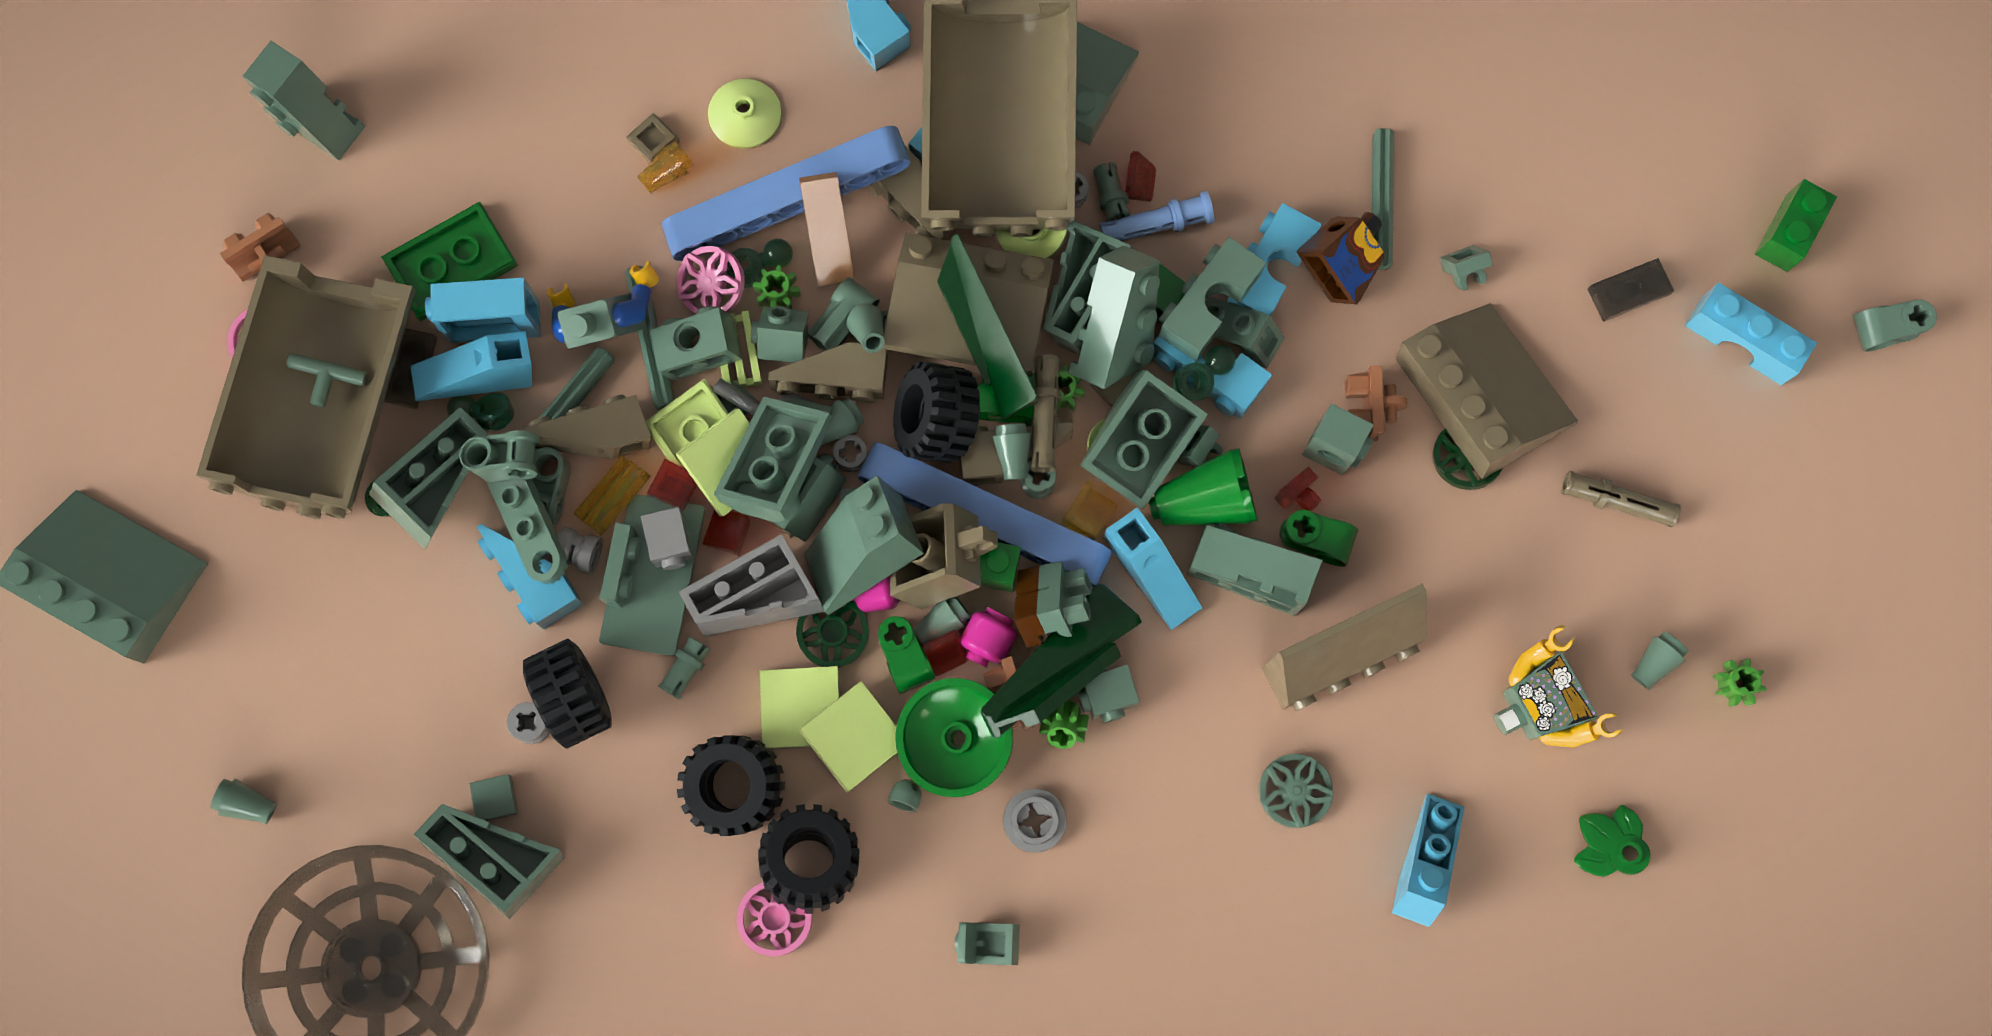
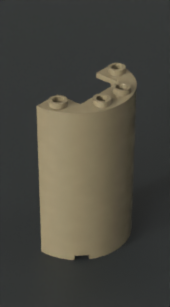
[921,0,1077,237]
[196,255,416,519]

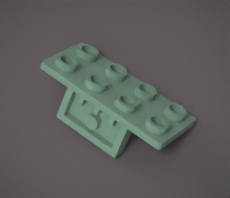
[599,494,705,656]

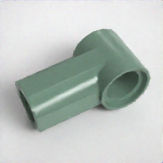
[807,277,880,351]

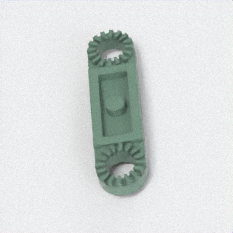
[483,458,568,584]

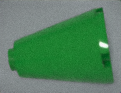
[1149,448,1258,526]

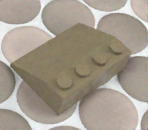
[882,233,1054,376]
[1396,303,1578,479]
[1262,583,1427,711]

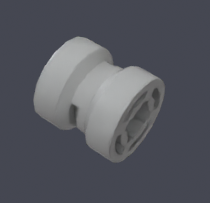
[552,526,603,574]

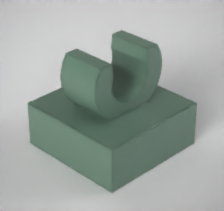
[1440,245,1492,291]
[1177,425,1223,467]

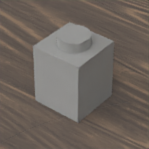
[641,507,694,570]

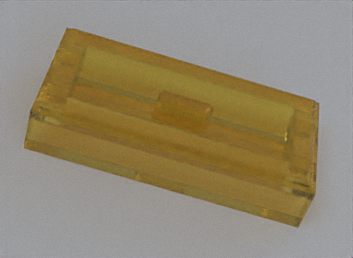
[573,455,651,536]

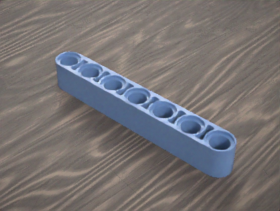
[661,126,911,261]
[857,442,1112,587]

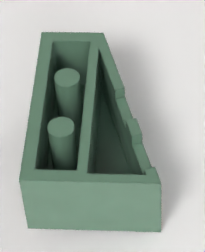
[1043,221,1134,356]
[1069,245,1160,389]
[369,407,488,549]
[1187,524,1323,616]
[413,804,564,920]

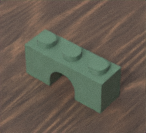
[1159,237,1267,362]

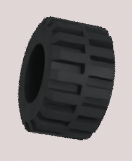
[893,361,980,463]
[523,638,612,749]
[677,735,785,836]
[758,804,859,914]

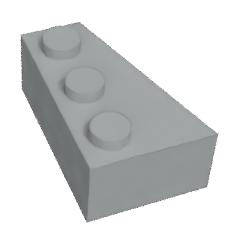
[679,534,824,636]

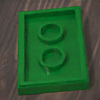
[381,201,519,321]

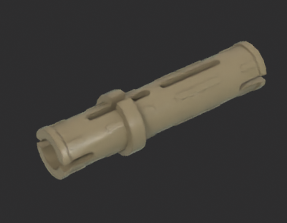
[1031,354,1061,473]
[1561,471,1681,527]

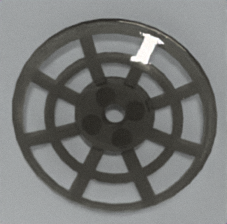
[242,845,490,1036]

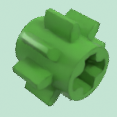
[753,265,801,309]
[1057,365,1085,414]
[1713,659,1767,707]
[1039,701,1089,749]

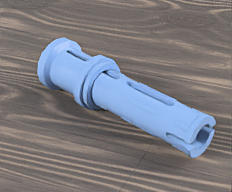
[1099,191,1215,241]

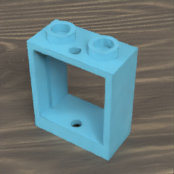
[425,277,541,343]

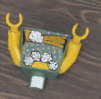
[1494,625,1623,748]

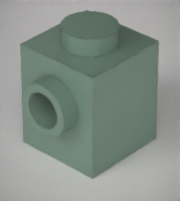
[751,306,809,363]
[1077,664,1140,723]

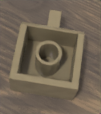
[890,503,998,609]

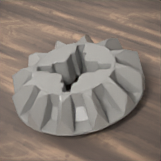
[1003,789,1066,852]

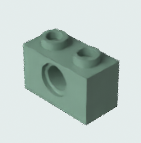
[650,306,742,381]
[1302,403,1374,475]

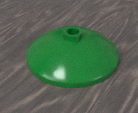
[896,678,1013,797]

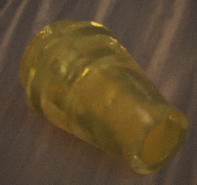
[637,141,694,194]

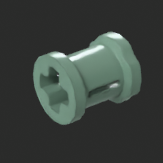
[1021,461,1057,499]

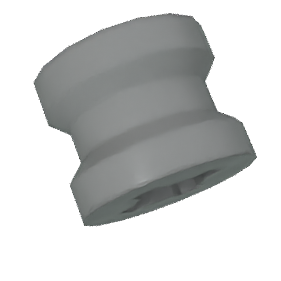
[507,702,550,744]

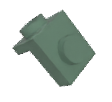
[955,922,1020,965]

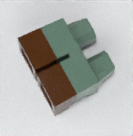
[1014,561,1092,648]

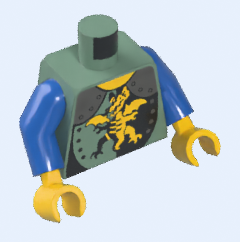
[546,261,659,349]

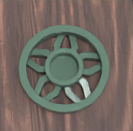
[1258,754,1333,828]

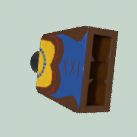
[1296,212,1384,305]

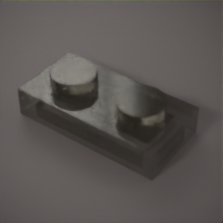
[1587,258,1674,322]
[384,328,438,409]

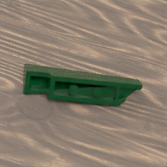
[937,233,1038,420]
[980,583,1142,738]

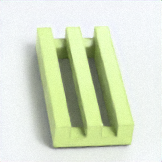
[720,310,763,388]

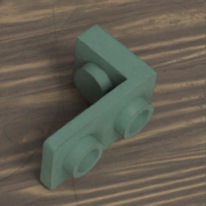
[1205,297,1285,369]

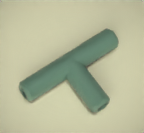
[286,353,367,408]

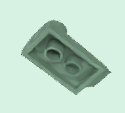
[714,397,832,523]

